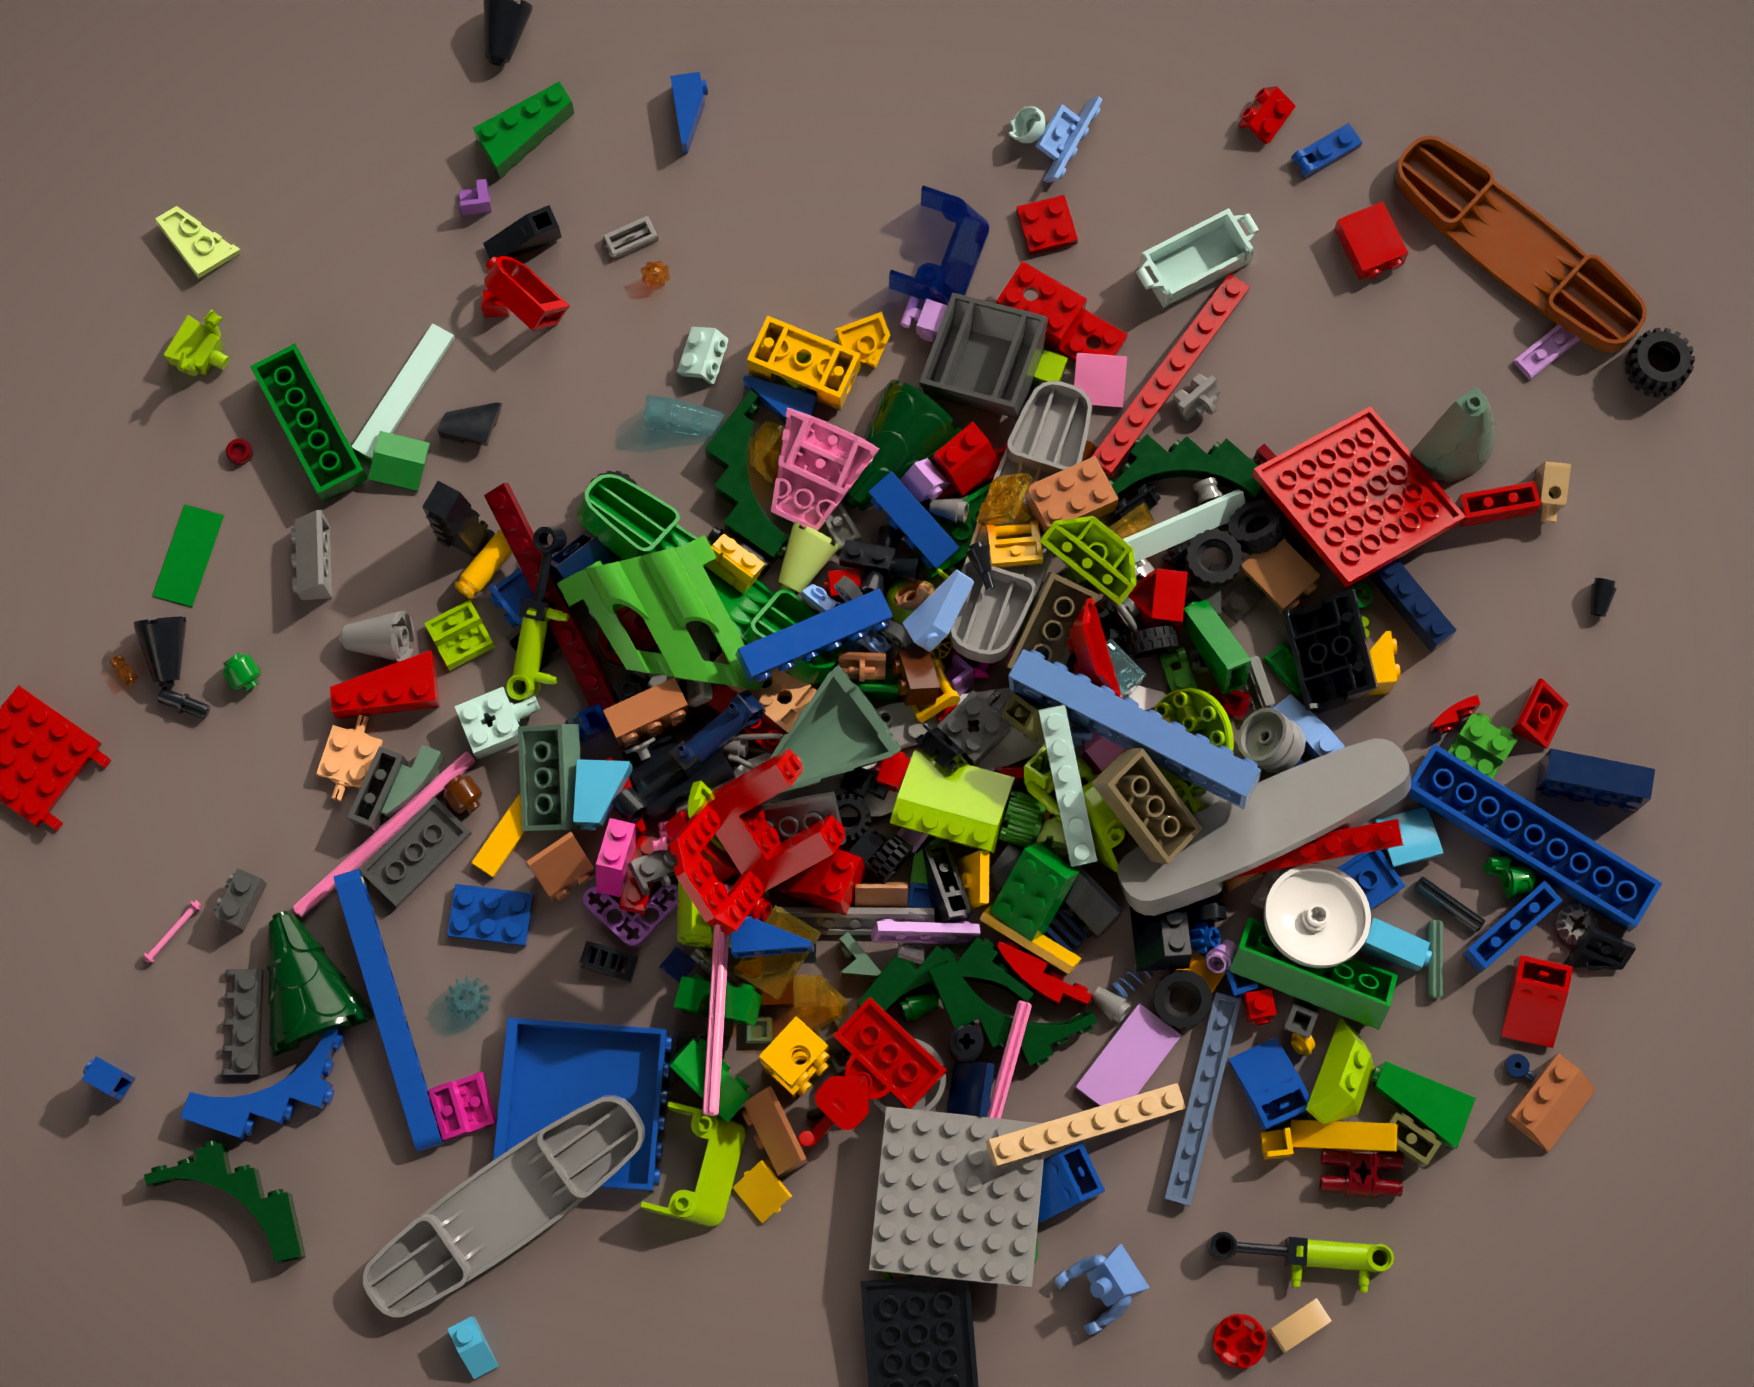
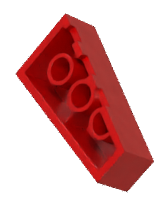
[330,650,440,719]

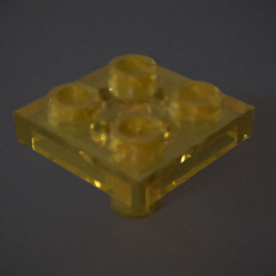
[976,473,1033,526]

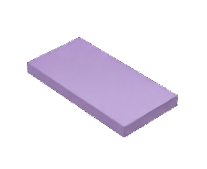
[1075,1003,1182,1106]

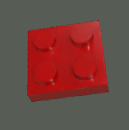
[1016,195,1078,255]

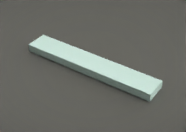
[352,323,455,460]
[1123,489,1245,563]

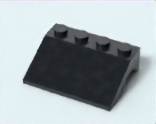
[1283,588,1379,713]

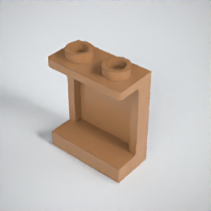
[1239,539,1321,615]

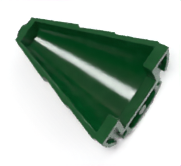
[843,379,961,511]
[267,911,374,1057]

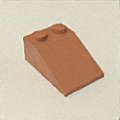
[526,832,595,901]

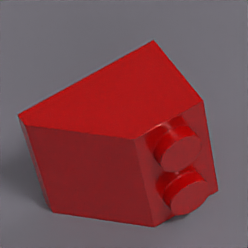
[929,422,1000,497]

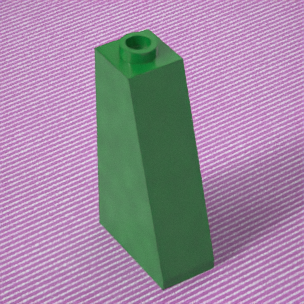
[1182,599,1251,695]
[1371,1061,1476,1150]

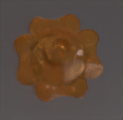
[641,261,670,287]

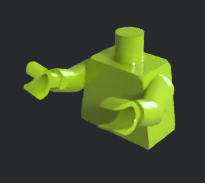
[164,309,230,376]
[1024,744,1100,823]

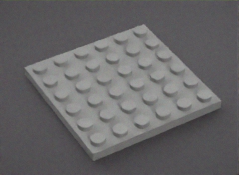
[869,1106,1045,1288]

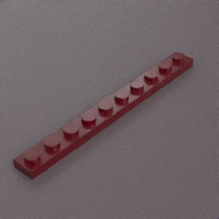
[484,483,619,723]

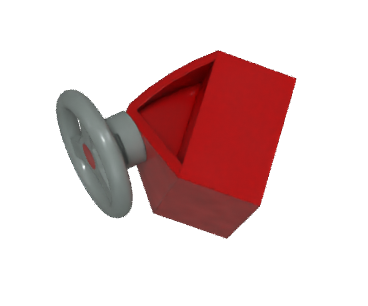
[1102,568,1188,635]

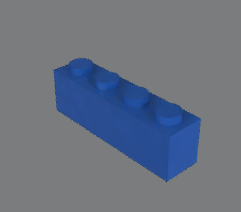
[869,471,961,569]
[1462,881,1563,973]

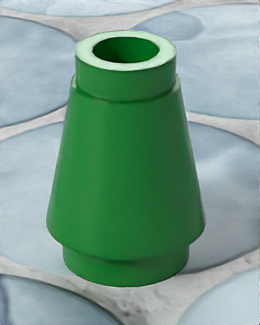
[898,992,939,1023]

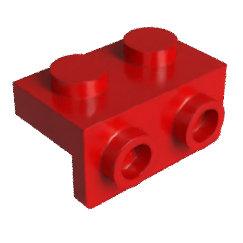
[1238,86,1296,144]

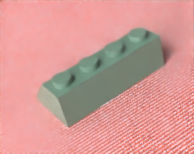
[518,724,580,831]

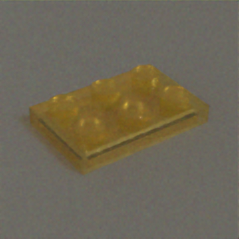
[733,905,821,1001]

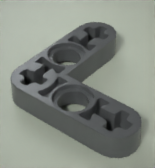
[834,576,913,649]

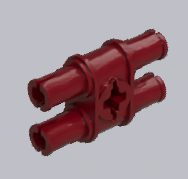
[1320,1149,1404,1199]

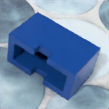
[82,1056,136,1101]

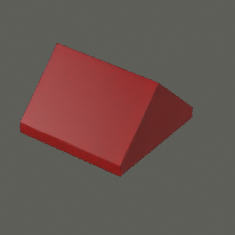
[1511,678,1569,749]

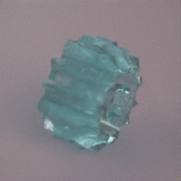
[445,976,491,1021]

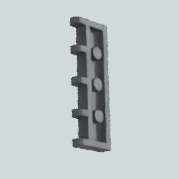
[628,847,678,896]
[221,969,264,1076]

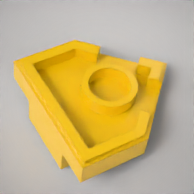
[834,312,890,368]

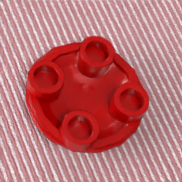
[1213,1314,1267,1369]

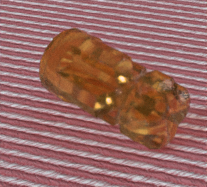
[110,654,138,686]

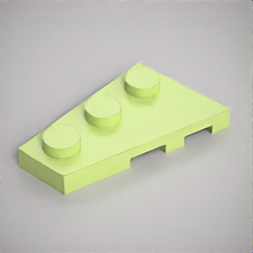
[155,206,241,279]

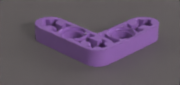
[583,884,678,947]

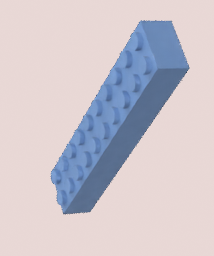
[1008,649,1261,809]

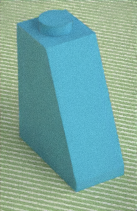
[573,759,632,831]
[1359,918,1432,971]

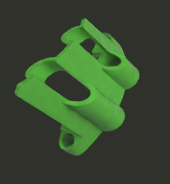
[557,535,764,690]

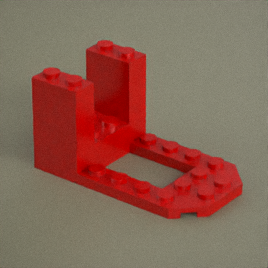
[669,748,846,935]

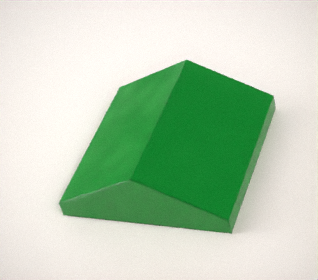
[368,431,430,492]

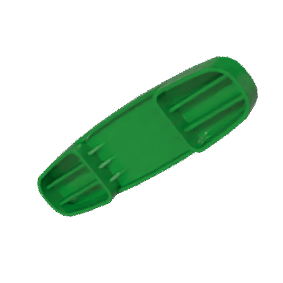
[577,474,845,684]

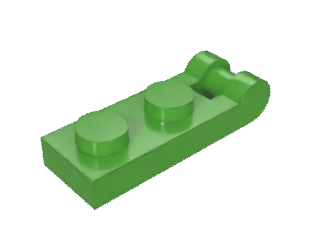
[1158,647,1198,692]

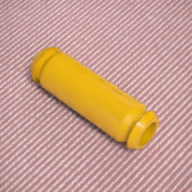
[455,529,512,599]

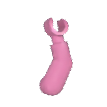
[651,821,671,851]

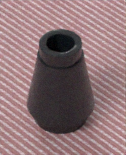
[1590,578,1617,617]

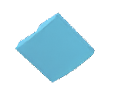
[1375,807,1443,868]

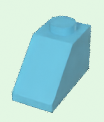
[447,1316,499,1379]

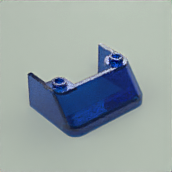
[889,185,989,306]

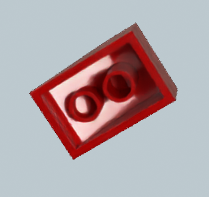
[774,849,867,916]

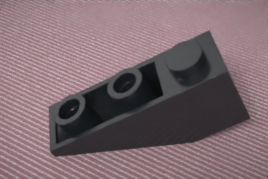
[483,205,562,259]

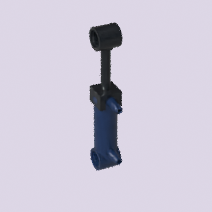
[612,690,766,824]

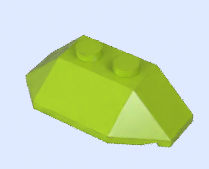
[1039,516,1137,606]
[1306,1019,1374,1124]

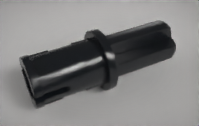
[157,687,210,719]

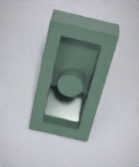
[839,932,882,980]

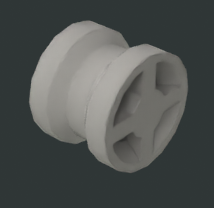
[1193,477,1223,506]

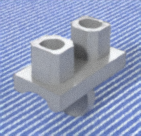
[1173,374,1220,421]

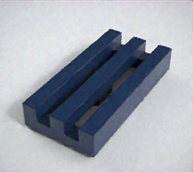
[1046,907,1088,953]

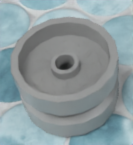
[1237,708,1306,774]

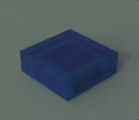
[660,947,697,984]

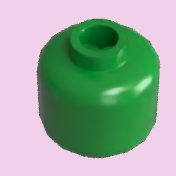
[222,652,261,692]

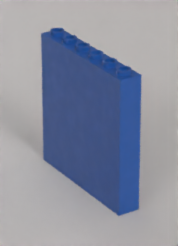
[493,1018,672,1192]

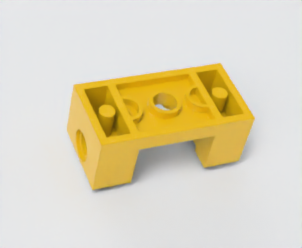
[747,315,861,411]
[759,1016,830,1098]

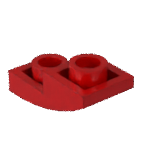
[1428,695,1481,734]

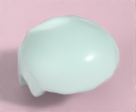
[1009,106,1046,143]

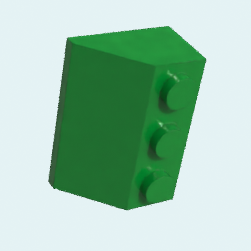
[670,1036,750,1123]

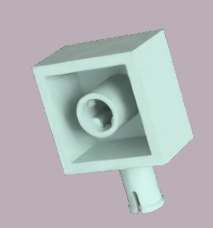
[455,687,541,760]

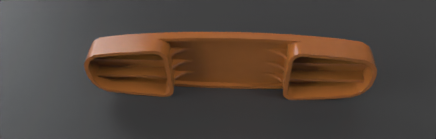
[1394,135,1647,353]

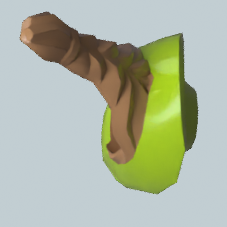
[886,577,936,624]

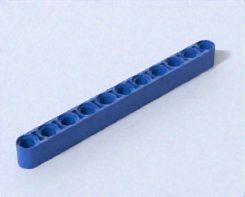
[334,868,444,1152]

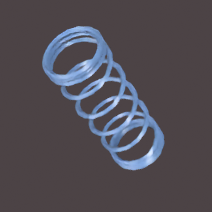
[1111,965,1160,999]

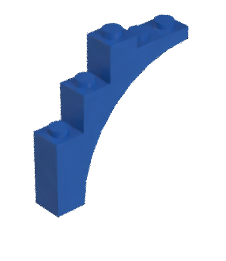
[180,1028,344,1140]

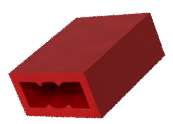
[1334,201,1408,280]

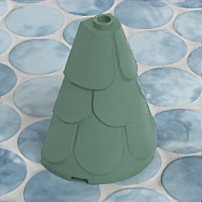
[1411,387,1495,482]
[770,665,901,794]

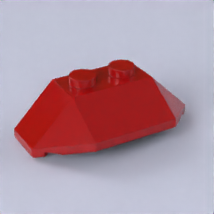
[1067,598,1123,699]

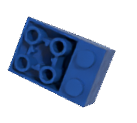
[1228,1037,1310,1132]
[1038,1141,1105,1224]

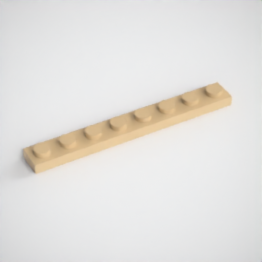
[985,1083,1186,1167]

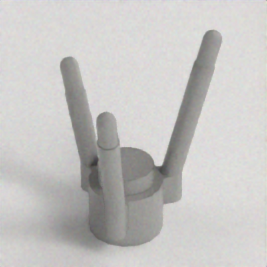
[723,734,783,770]

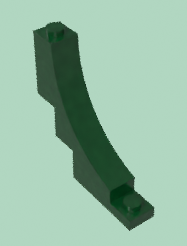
[705,390,789,564]

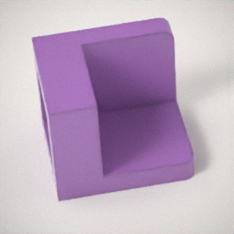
[459,179,492,216]
[945,654,974,697]

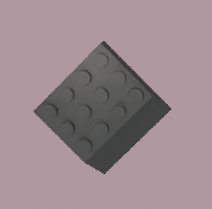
[919,292,1048,419]

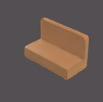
[855,882,908,908]

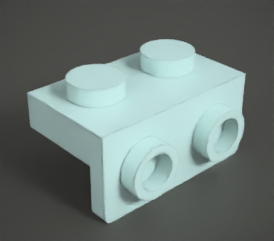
[677,327,728,384]

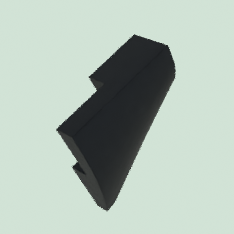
[437,402,502,446]

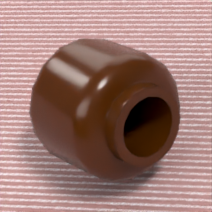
[443,775,482,814]

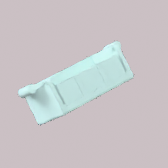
[1136,208,1259,308]

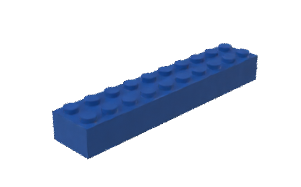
[1406,744,1662,932]

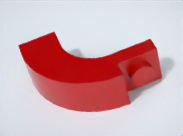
[664,811,741,883]

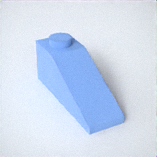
[902,570,974,652]
[1273,694,1345,759]

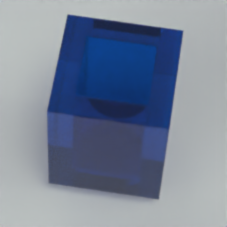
[565,704,610,744]

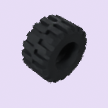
[1625,328,1695,397]

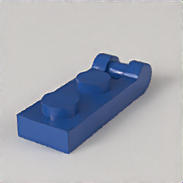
[1291,123,1363,178]

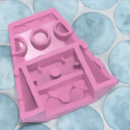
[771,408,879,531]

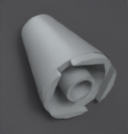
[339,611,414,662]

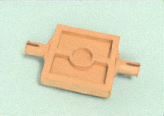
[316,715,383,801]

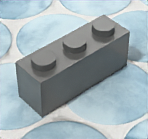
[347,746,408,832]

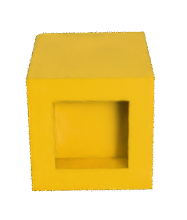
[1260,1127,1294,1160]

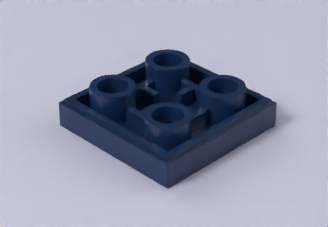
[947,1062,995,1117]

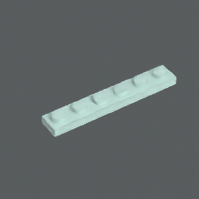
[1038,705,1097,867]

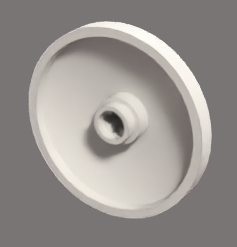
[1264,864,1371,968]

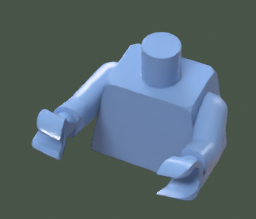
[1054,1244,1150,1335]

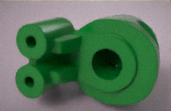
[1483,855,1536,899]

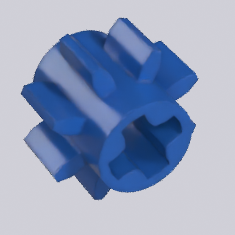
[1189,922,1221,955]

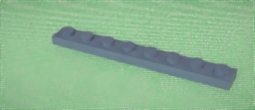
[1164,992,1242,1207]

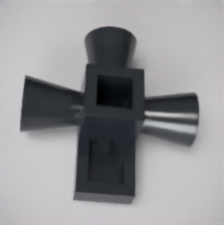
[839,525,921,595]

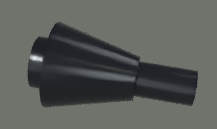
[966,542,996,591]

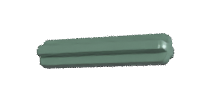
[1427,920,1443,998]

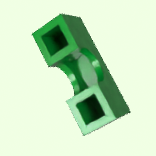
[674,974,763,1027]

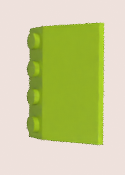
[890,750,1015,854]

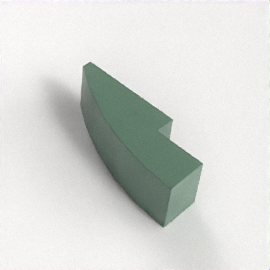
[381,745,445,819]

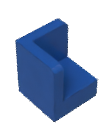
[1225,970,1259,998]

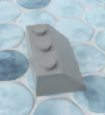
[291,510,332,600]

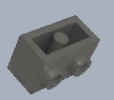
[214,868,267,931]

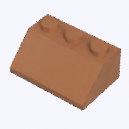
[1505,1053,1596,1152]
[741,1086,808,1178]

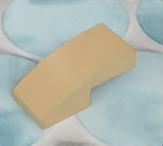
[1269,1298,1332,1353]

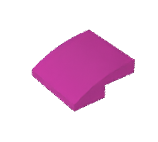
[428,1072,497,1141]

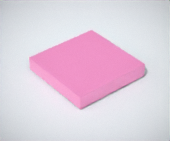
[1074,353,1127,407]

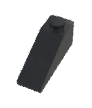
[922,842,973,923]

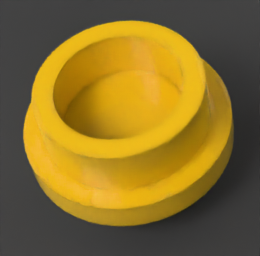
[1291,1033,1315,1056]

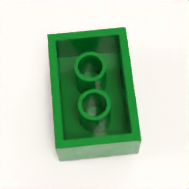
[989,842,1080,942]

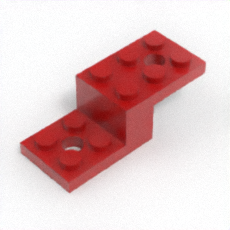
[996,261,1128,363]

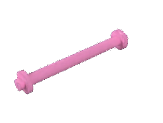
[143,900,201,963]

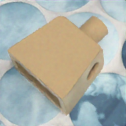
[1535,461,1571,523]

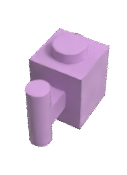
[900,297,947,342]
[900,458,950,502]

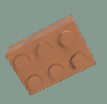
[1024,456,1119,534]
[603,677,691,749]

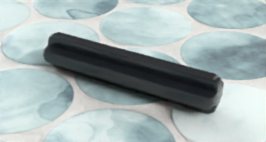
[1414,877,1485,932]

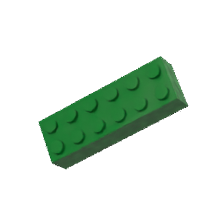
[250,343,368,503]
[1229,917,1398,1030]

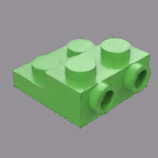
[1448,713,1517,779]

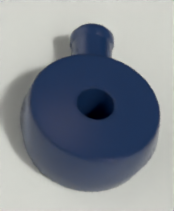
[1504,1053,1536,1082]

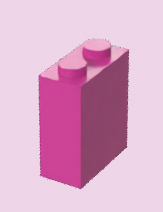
[596,818,636,897]

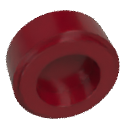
[226,438,253,465]

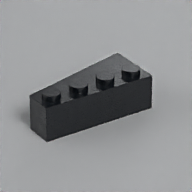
[422,481,495,557]

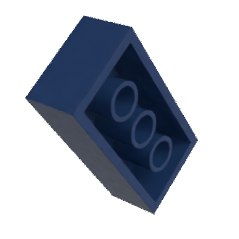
[1536,748,1655,812]

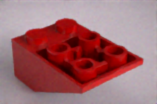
[1500,955,1573,1048]

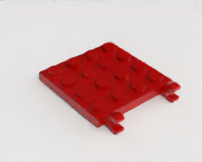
[0,685,112,831]

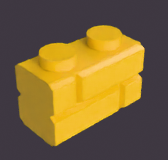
[704,534,765,594]

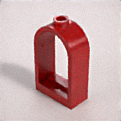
[484,256,570,331]

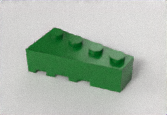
[473,81,574,179]

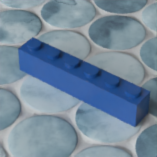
[735,588,893,683]

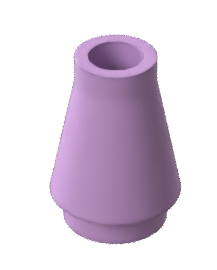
[1206,940,1236,973]

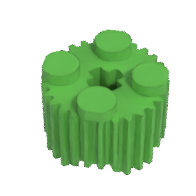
[998,791,1046,848]

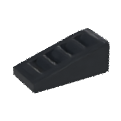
[579,940,638,982]

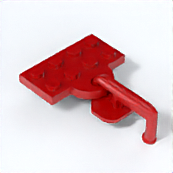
[798,997,948,1148]

